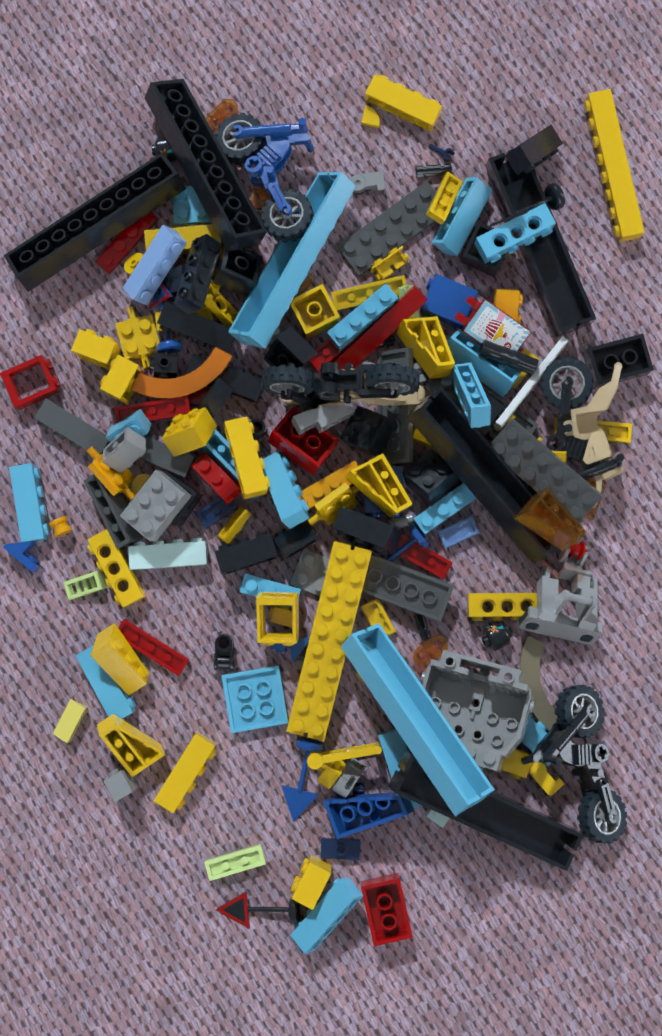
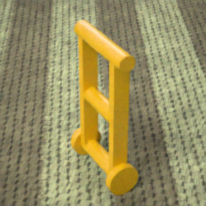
[307,742,382,769]

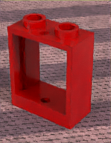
[0,355,61,410]

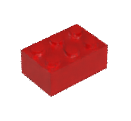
[267,406,340,476]
[360,873,413,946]

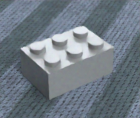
[120,470,192,541]

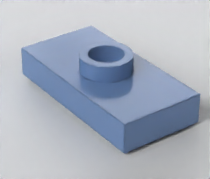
[437,516,480,549]

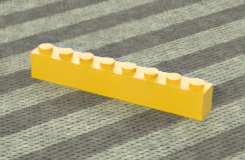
[583,89,645,242]

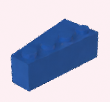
[323,792,414,839]

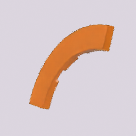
[131,347,233,398]

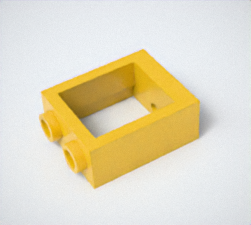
[256,592,299,646]

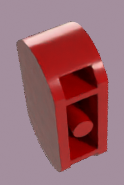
[190,452,242,505]

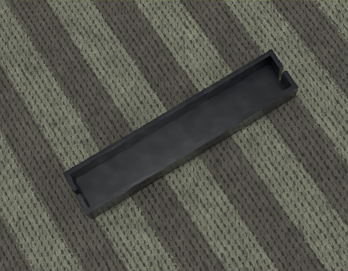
[486,149,596,338]
[407,386,564,563]
[388,750,584,871]

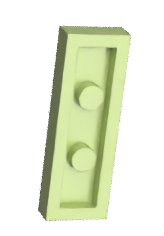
[204,844,267,881]

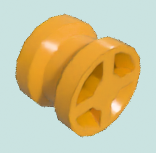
[49,516,73,538]

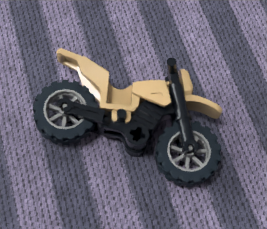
[528,357,625,512]
[261,362,425,426]

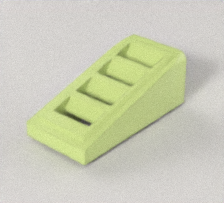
[63,570,108,600]

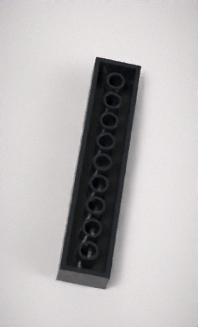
[145,79,267,252]
[4,153,186,292]

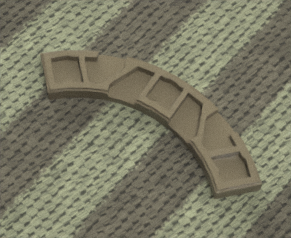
[520,635,558,730]

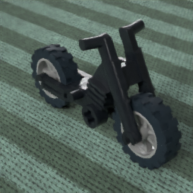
[521,685,627,844]

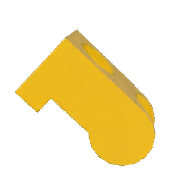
[529,760,565,797]

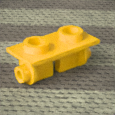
[371,246,409,281]

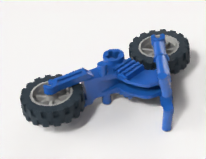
[215,113,314,243]

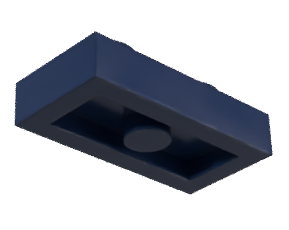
[196,496,238,529]

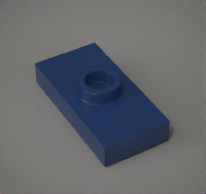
[320,837,360,860]

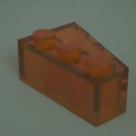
[514,488,586,551]

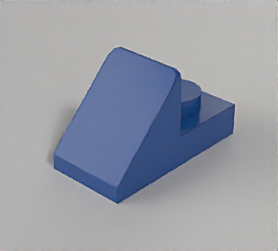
[3,541,41,572]
[270,637,309,663]

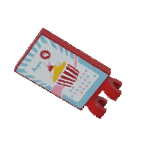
[454,295,531,351]

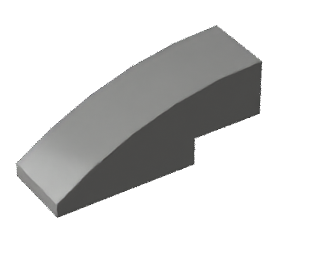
[291,406,355,435]

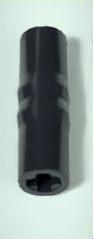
[478,339,539,375]

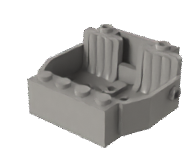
[420,650,535,773]

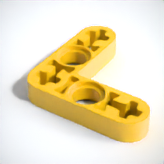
[204,261,238,328]

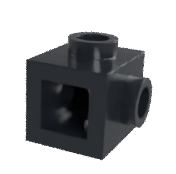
[150,351,178,379]

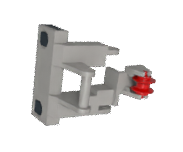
[519,539,602,645]

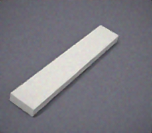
[494,336,568,431]

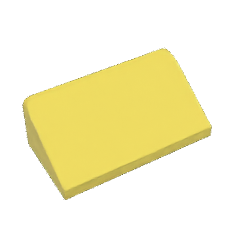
[53,699,88,743]

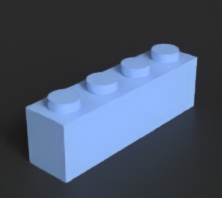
[123,225,187,305]

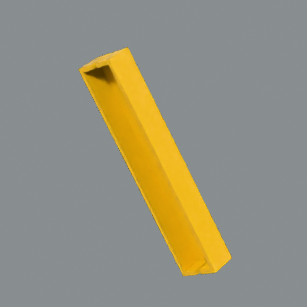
[286,541,372,741]

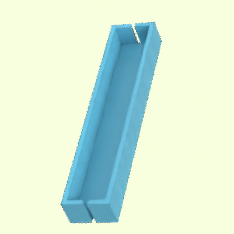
[228,172,356,348]
[341,623,495,816]

